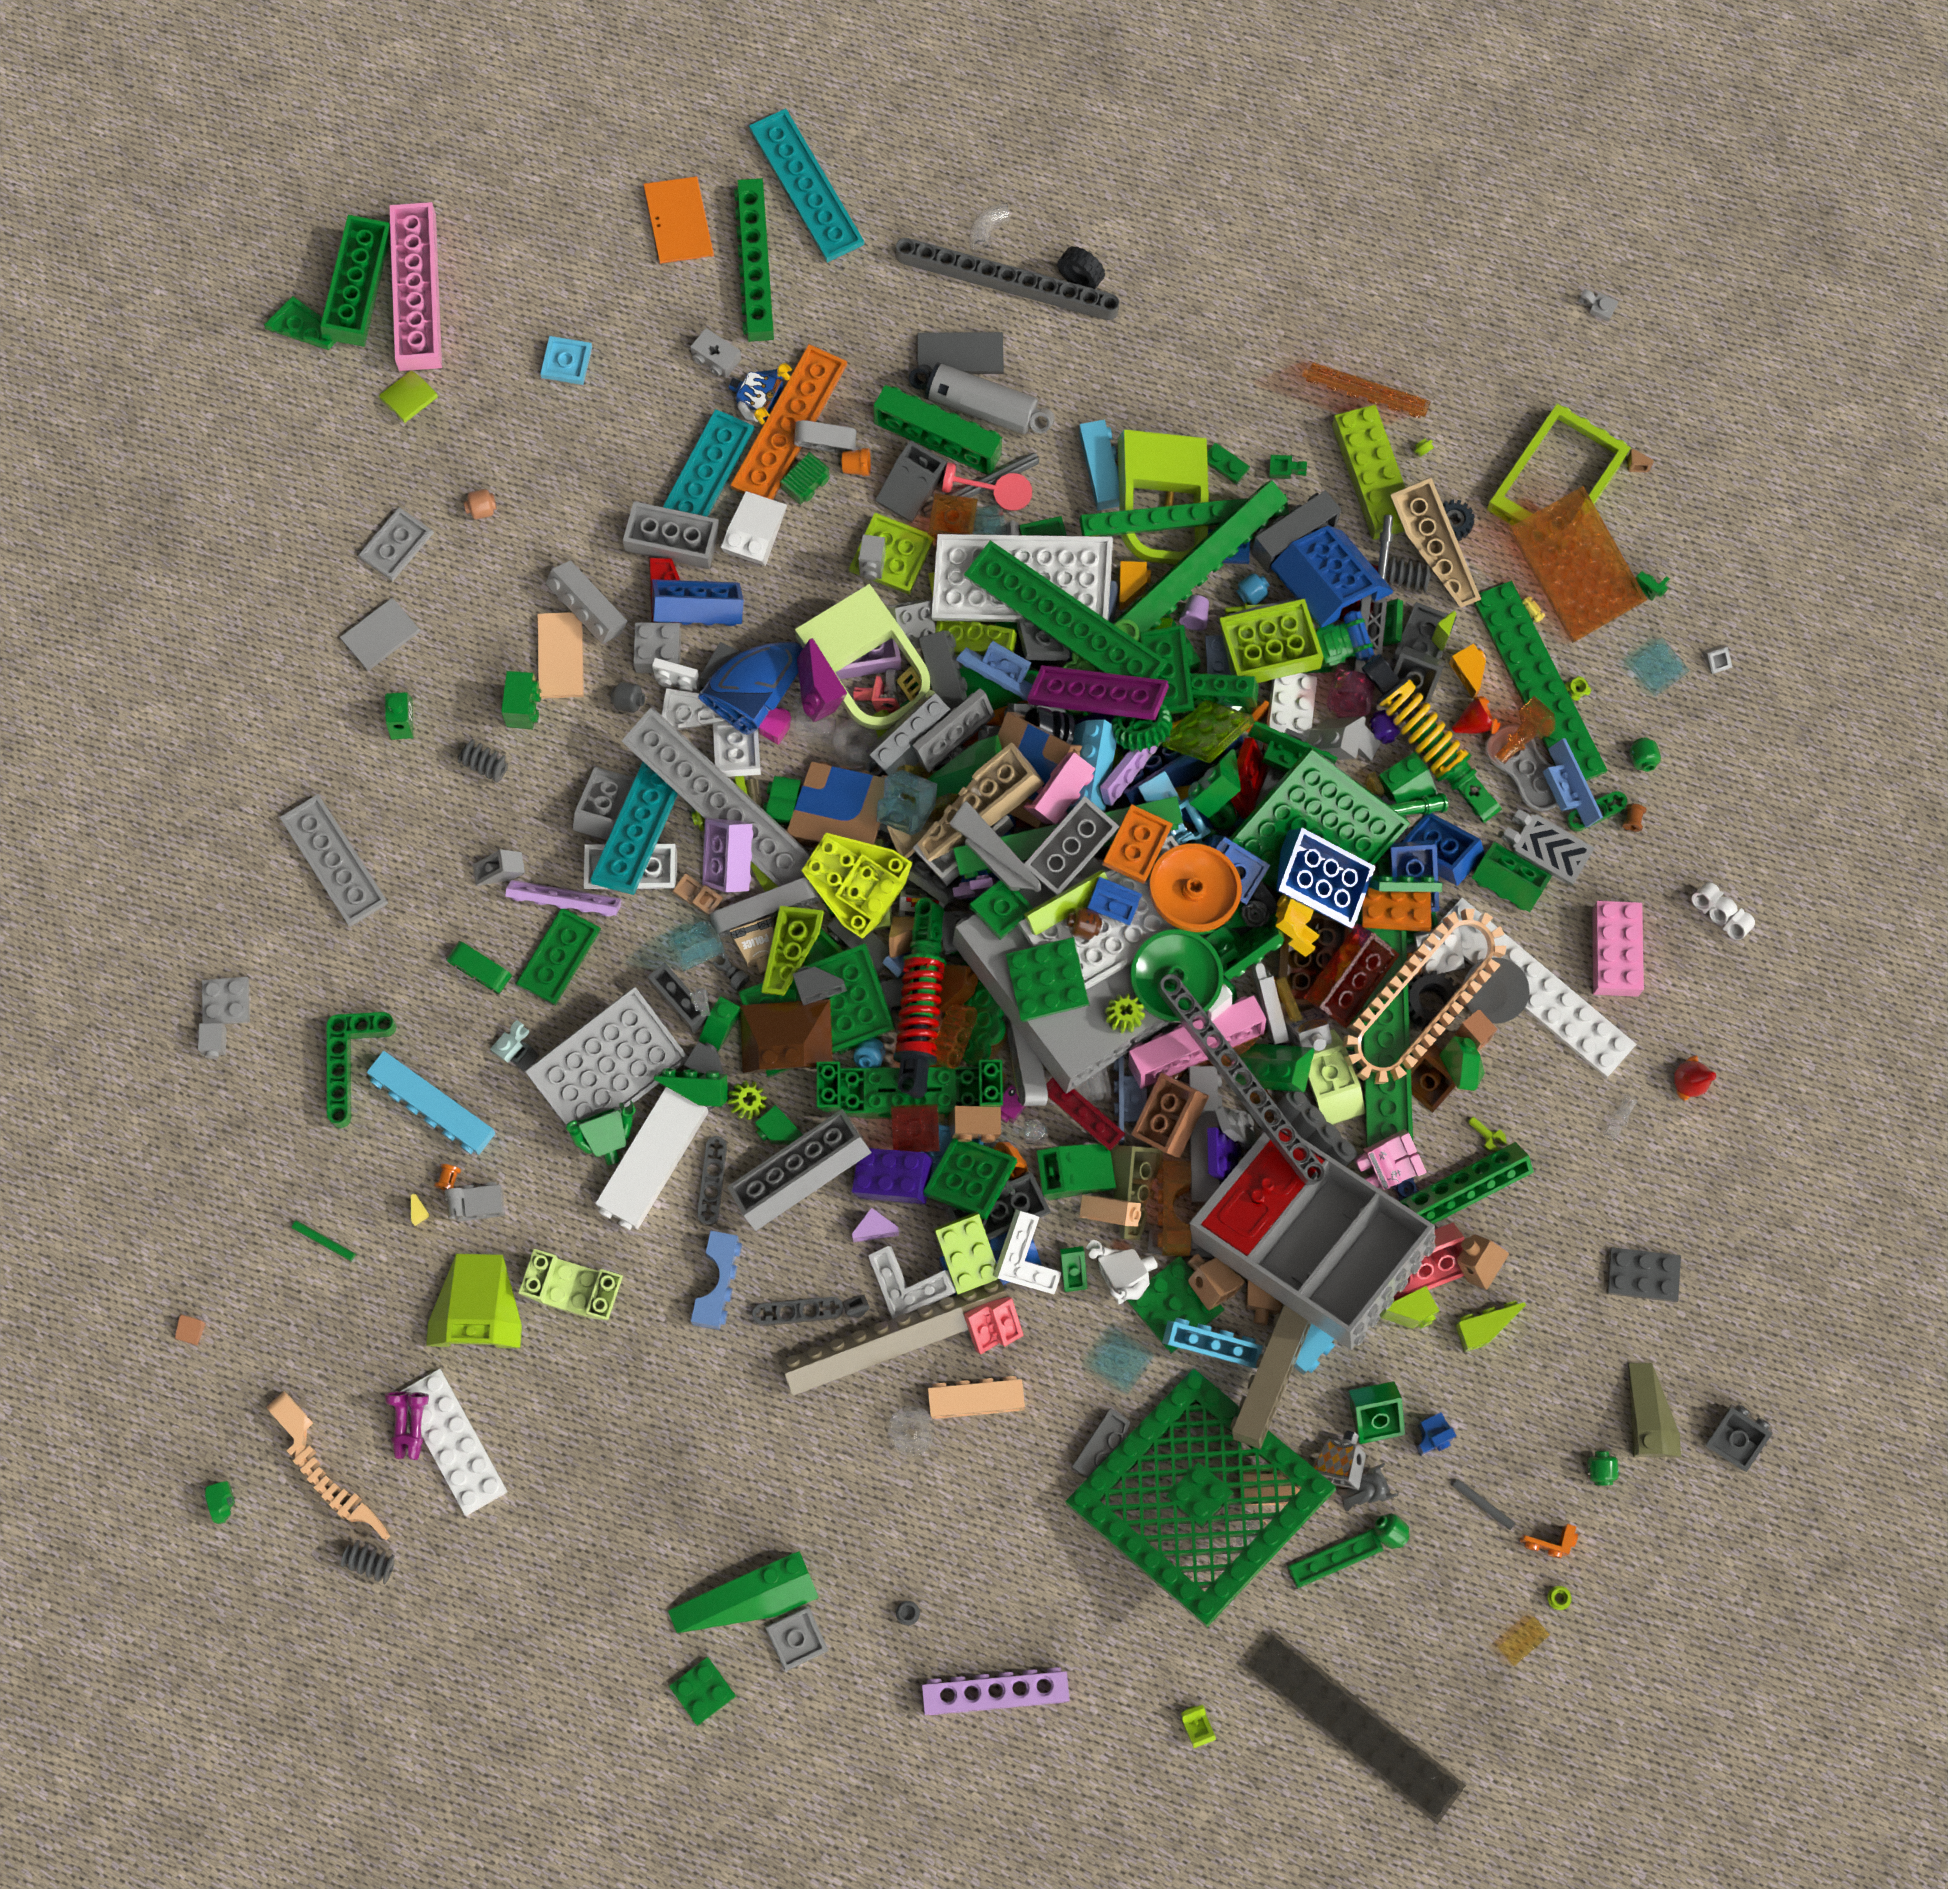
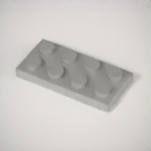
[912,688,995,773]

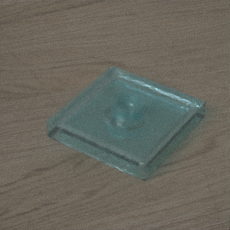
[1089,1329,1154,1394]

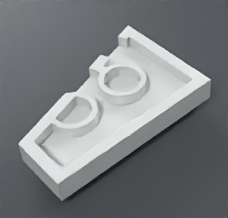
[661,688,727,730]

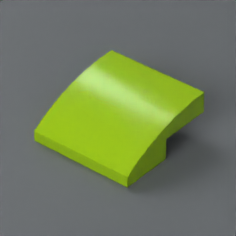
[378,370,438,423]

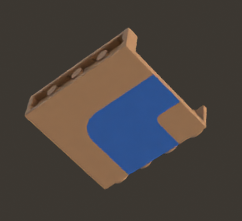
[998,712,1082,829]
[787,761,899,848]

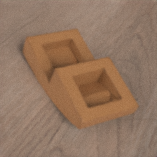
[672,873,723,916]

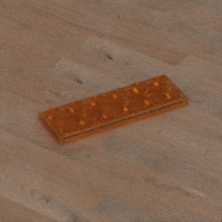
[1302,361,1431,418]

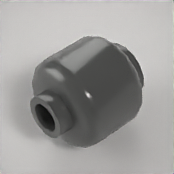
[611,682,645,713]

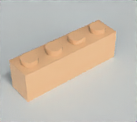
[928,1376,1025,1419]

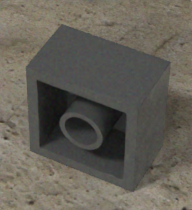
[1394,646,1446,705]

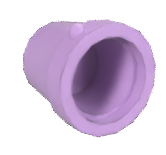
[1179,595,1209,631]

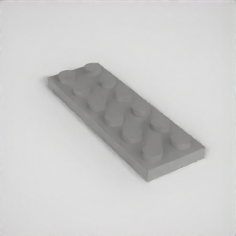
[280,794,389,927]

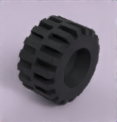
[1408,971,1461,1031]

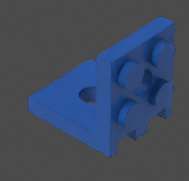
[1203,834,1270,904]

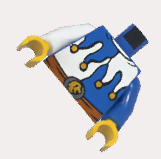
[729,363,793,425]

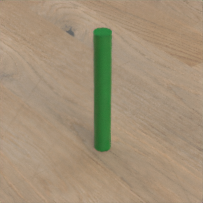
[292,1220,356,1262]

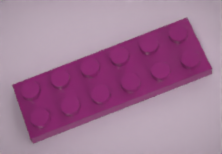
[1027,665,1169,720]

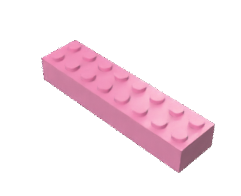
[390,202,442,371]

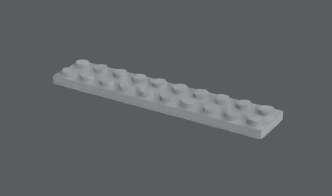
[622,707,812,887]

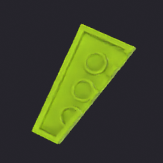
[935,621,1017,656]

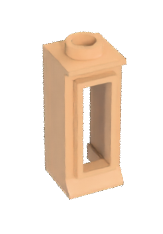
[1079,1195,1141,1226]

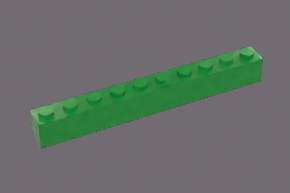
[1112,480,1288,642]
[953,796,1183,879]

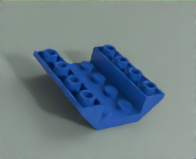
[1271,526,1393,628]

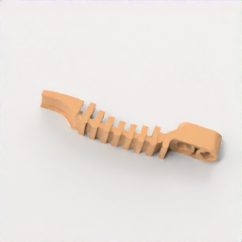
[266,1391,390,1540]

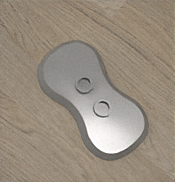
[1485,724,1558,811]

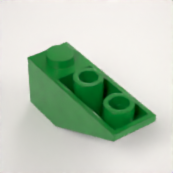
[654,1068,728,1107]

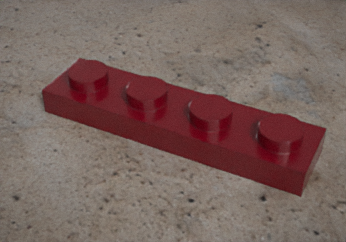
[1046,1077,1125,1151]

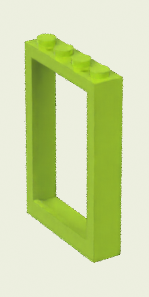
[1487,404,1631,555]

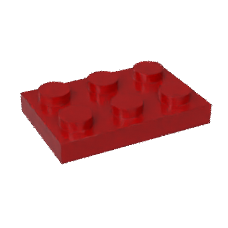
[1230,738,1269,819]

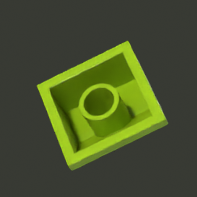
[1379,1286,1440,1329]

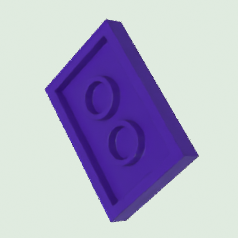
[1207,1127,1241,1183]

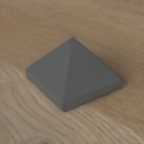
[842,1295,870,1318]

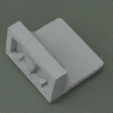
[886,600,935,652]

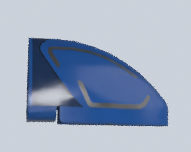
[698,642,803,735]

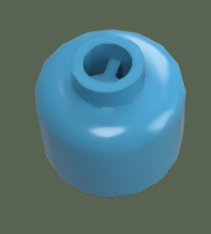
[1236,573,1270,605]
[853,1038,886,1068]

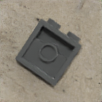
[1705,1404,1773,1472]

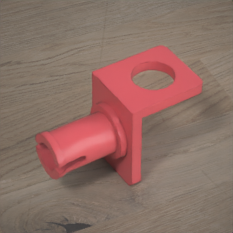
[853,676,900,713]

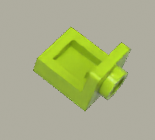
[1181,1705,1216,1748]

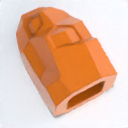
[993,1141,1028,1180]

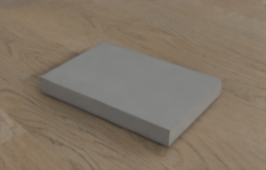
[358,507,434,582]
[340,598,420,671]

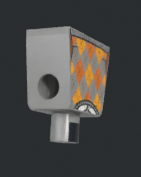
[1313,1430,1366,1490]

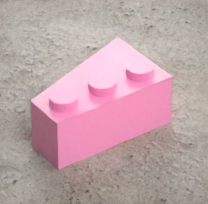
[1023,752,1095,824]

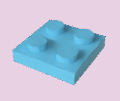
[540,336,592,385]

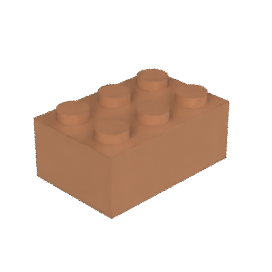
[1131,1073,1209,1158]

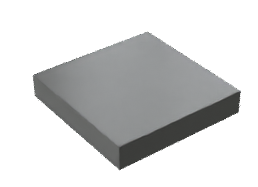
[765,1606,829,1672]

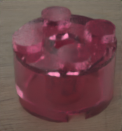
[1326,670,1375,718]

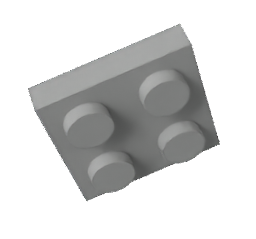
[202,977,250,1024]

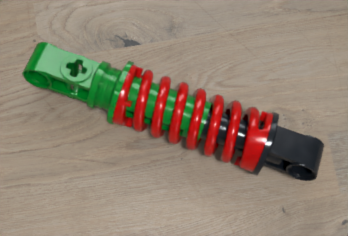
[893,897,946,1099]

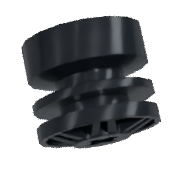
[1024,706,1075,745]

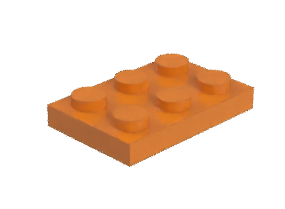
[1102,804,1173,884]
[1361,887,1431,932]

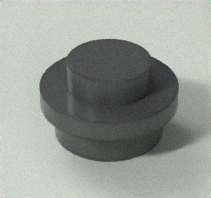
[896,1601,920,1626]

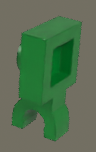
[1269,455,1307,479]

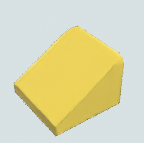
[411,1194,429,1226]

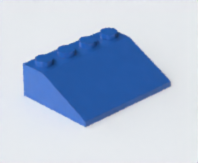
[1277,828,1376,929]

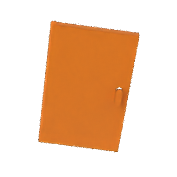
[643,176,714,264]

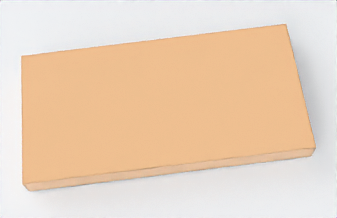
[538,612,584,699]

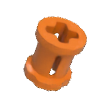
[434,1163,461,1190]

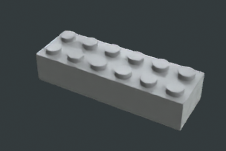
[727,1109,872,1231]

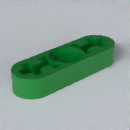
[1567,791,1628,832]

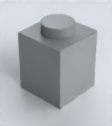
[198,1023,227,1059]

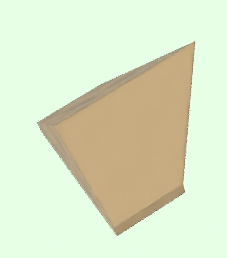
[887,814,934,859]

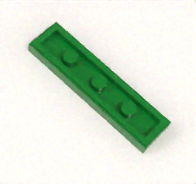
[1287,1528,1384,1589]

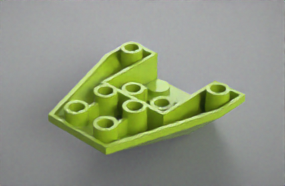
[426,1254,522,1349]

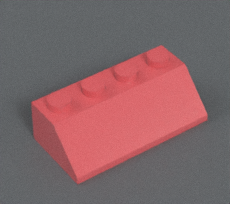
[1393,1223,1464,1302]

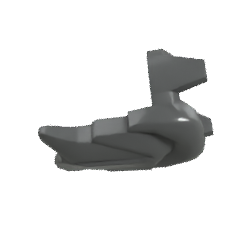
[1337,1463,1399,1511]

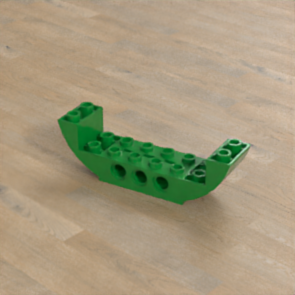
[817,1060,1003,1119]

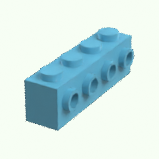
[1162,1318,1263,1369]

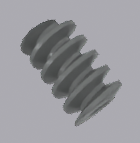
[1386,556,1431,593]
[458,739,508,783]
[340,1540,395,1585]

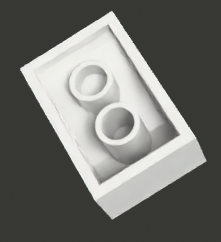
[721,491,787,566]

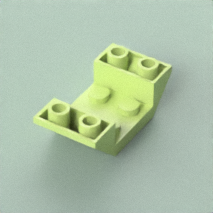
[1291,1029,1365,1125]
[519,1249,623,1321]

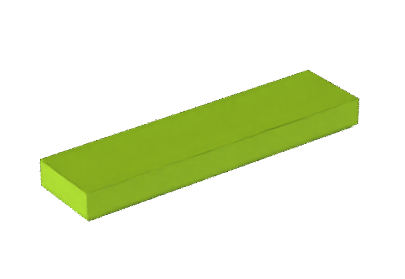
[1024,870,1108,936]

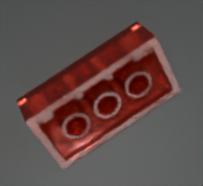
[1304,924,1399,1029]

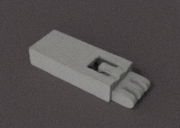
[1251,962,1289,1044]

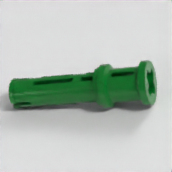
[1389,793,1448,816]

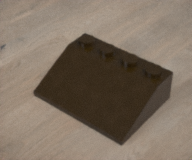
[1278,913,1350,1007]

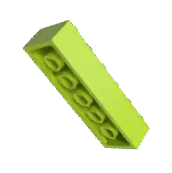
[1332,404,1405,540]

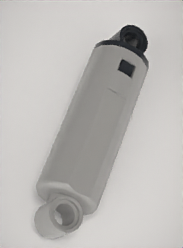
[909,362,1055,434]

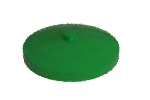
[1130,929,1223,1023]

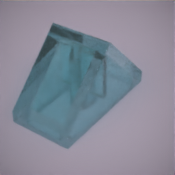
[978,504,1006,535]

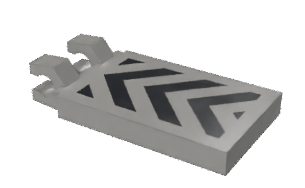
[1501,809,1594,886]

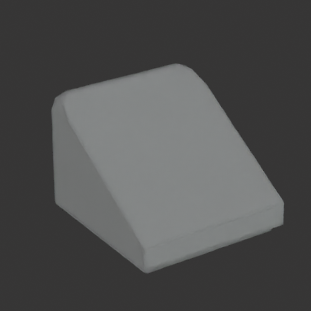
[1702,645,1732,674]

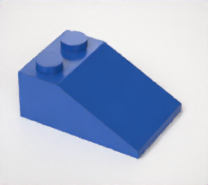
[1403,813,1485,886]
[1388,840,1440,912]

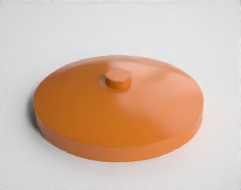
[1149,843,1242,932]

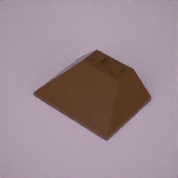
[740,999,833,1074]

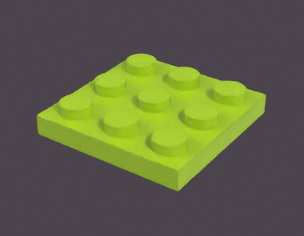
[849,513,935,595]

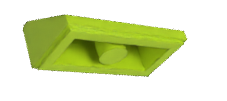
[1432,611,1457,651]

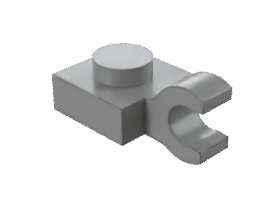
[1578,289,1619,322]

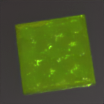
[1162,700,1255,763]

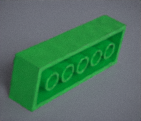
[320,215,391,347]
[873,385,1002,475]

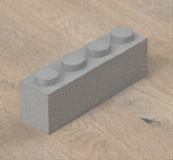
[545,560,627,644]

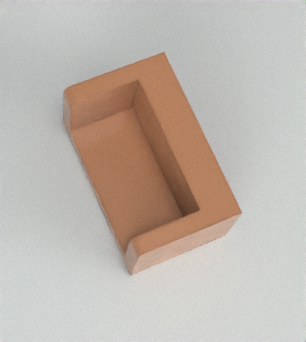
[1455,1010,1498,1051]

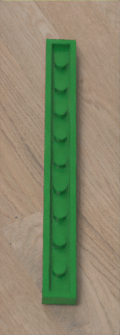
[1079,494,1290,537]

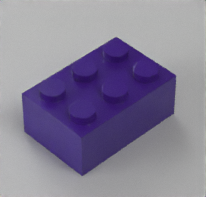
[852,1148,933,1205]

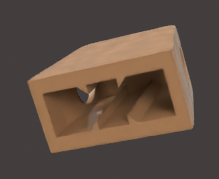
[1457,1234,1509,1290]
[1188,1254,1245,1310]
[1246,1279,1282,1326]

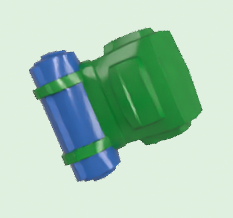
[1316,611,1375,666]

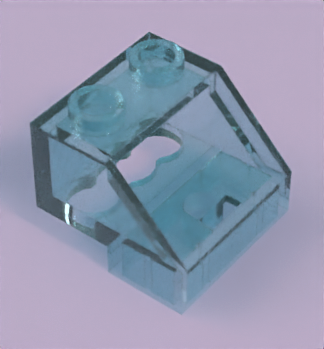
[877,770,937,835]
[668,921,725,971]

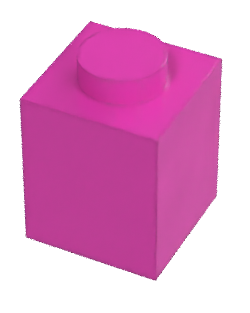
[759,707,793,745]

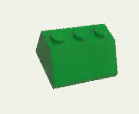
[1472,841,1553,912]
[1235,1043,1315,1092]

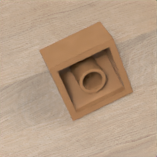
[948,1106,1001,1143]

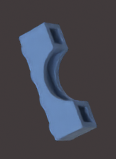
[691,1231,742,1330]

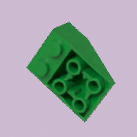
[1037,1144,1116,1201]

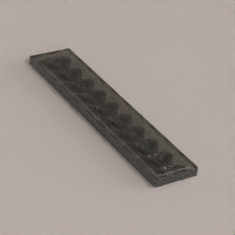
[1244,1630,1466,1825]

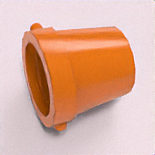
[842,448,871,476]

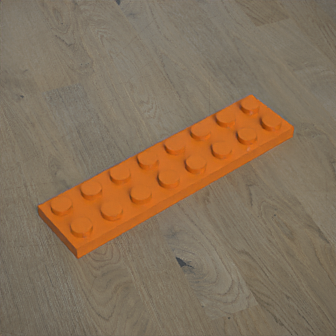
[730,344,847,500]

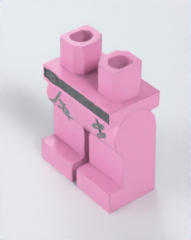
[1354,1129,1427,1190]

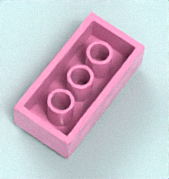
[1592,901,1644,997]

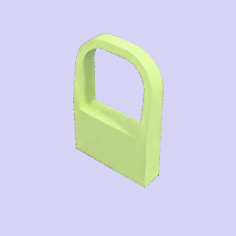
[795,584,930,730]

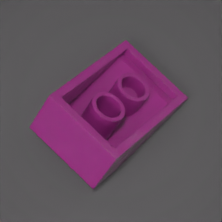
[797,638,848,722]

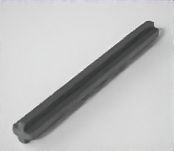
[923,452,1039,518]

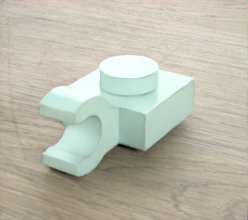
[490,1020,529,1063]

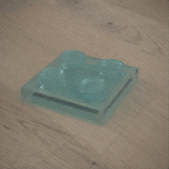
[1627,638,1690,697]

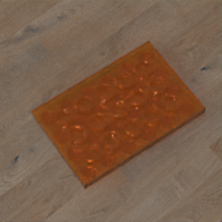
[1508,486,1647,643]

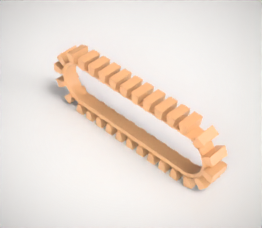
[1343,909,1506,1084]

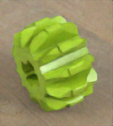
[1105,993,1145,1034]
[727,1080,767,1120]

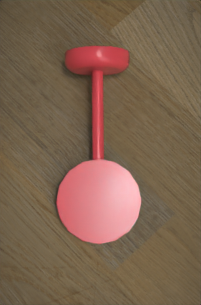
[942,462,1032,511]

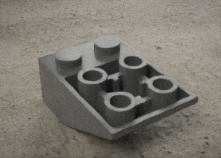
[876,440,947,523]

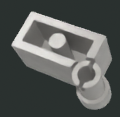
[445,1182,505,1222]

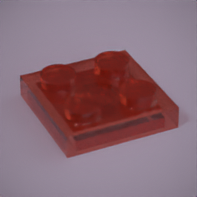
[891,1104,940,1152]

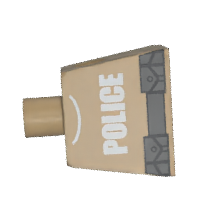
[730,917,774,975]

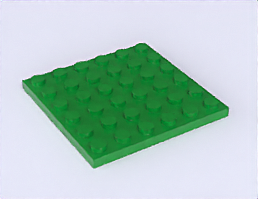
[1229,747,1410,914]

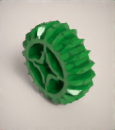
[1112,705,1173,752]

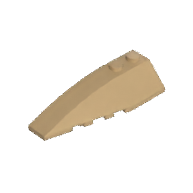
[1391,476,1481,608]
[917,742,1045,862]

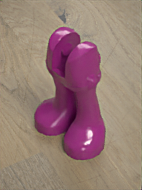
[385,1391,429,1460]

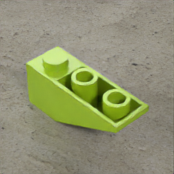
[1456,1301,1526,1352]

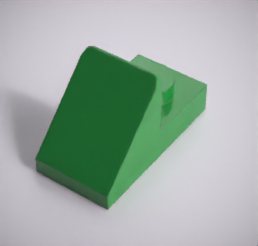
[1207,926,1241,967]
[1060,1246,1088,1292]

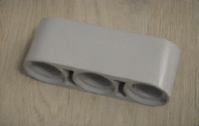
[794,420,857,453]

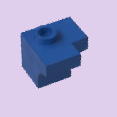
[1416,1412,1457,1456]

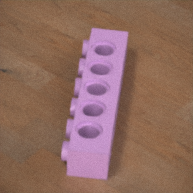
[922,1667,1070,1716]

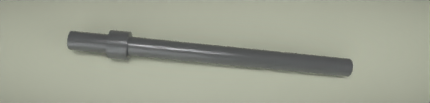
[1370,515,1393,645]

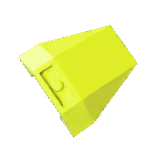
[801,833,913,939]

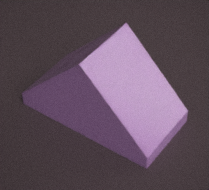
[852,1208,899,1242]

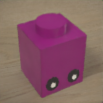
[1001,1085,1026,1124]

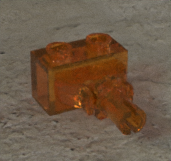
[1495,696,1555,764]

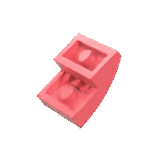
[964,1297,1024,1355]

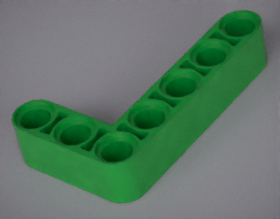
[327,1012,397,1128]

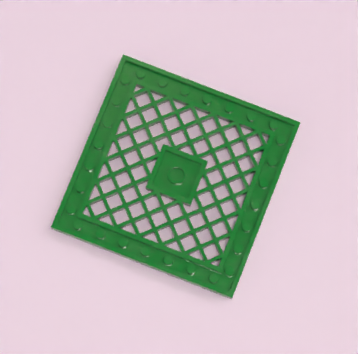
[1065,1368,1336,1628]

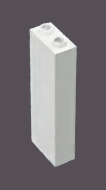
[595,1087,708,1230]

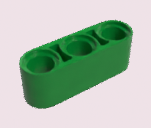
[446,941,512,995]

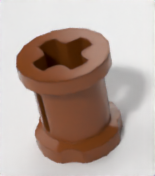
[1622,803,1647,832]

